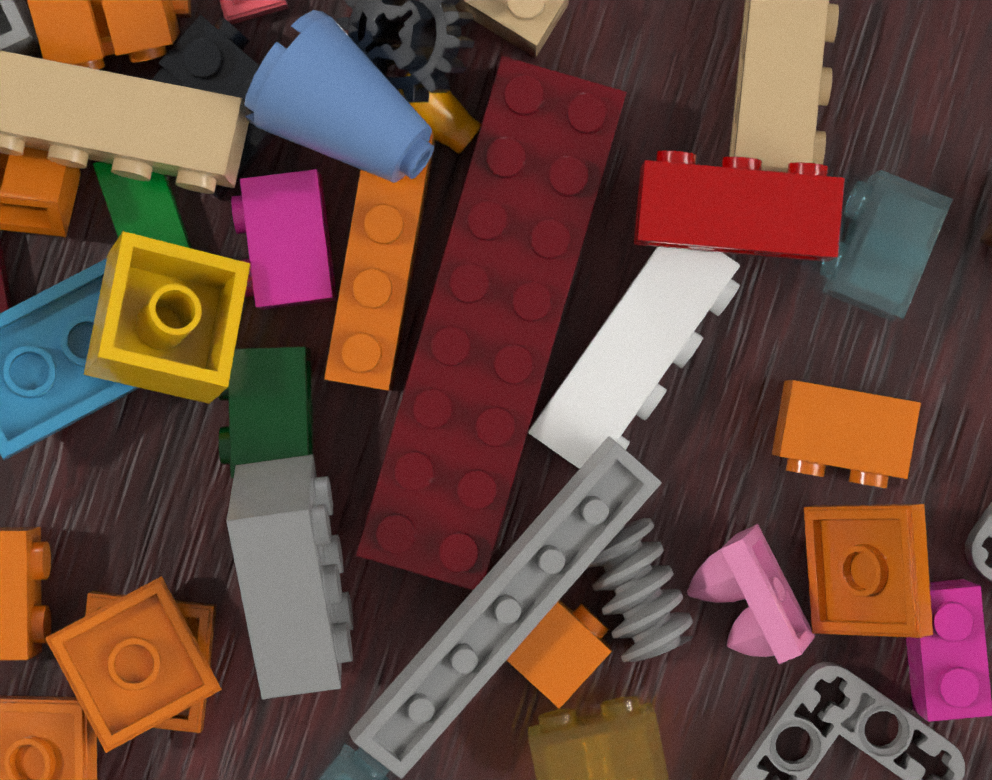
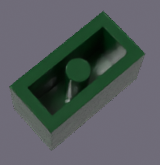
[218,347,314,478]

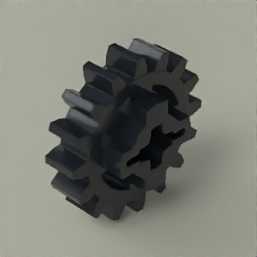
[336,0,474,103]

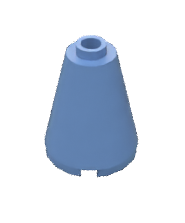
[244,10,434,183]

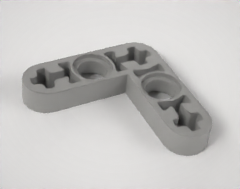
[730,662,965,780]

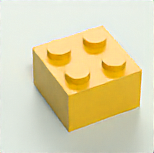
[83,231,251,404]

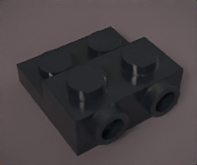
[152,14,276,200]

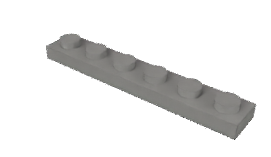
[349,436,662,779]

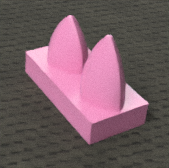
[687,524,815,664]

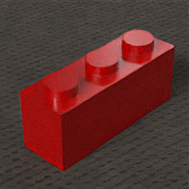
[634,151,845,262]

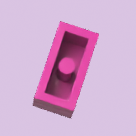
[231,169,338,310]
[906,579,992,722]

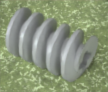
[588,518,693,662]

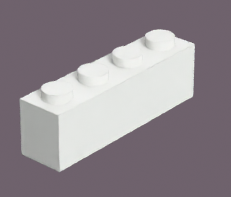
[528,247,740,469]

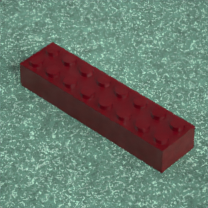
[356,56,627,590]

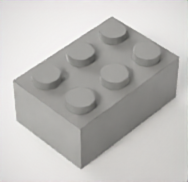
[226,455,354,699]

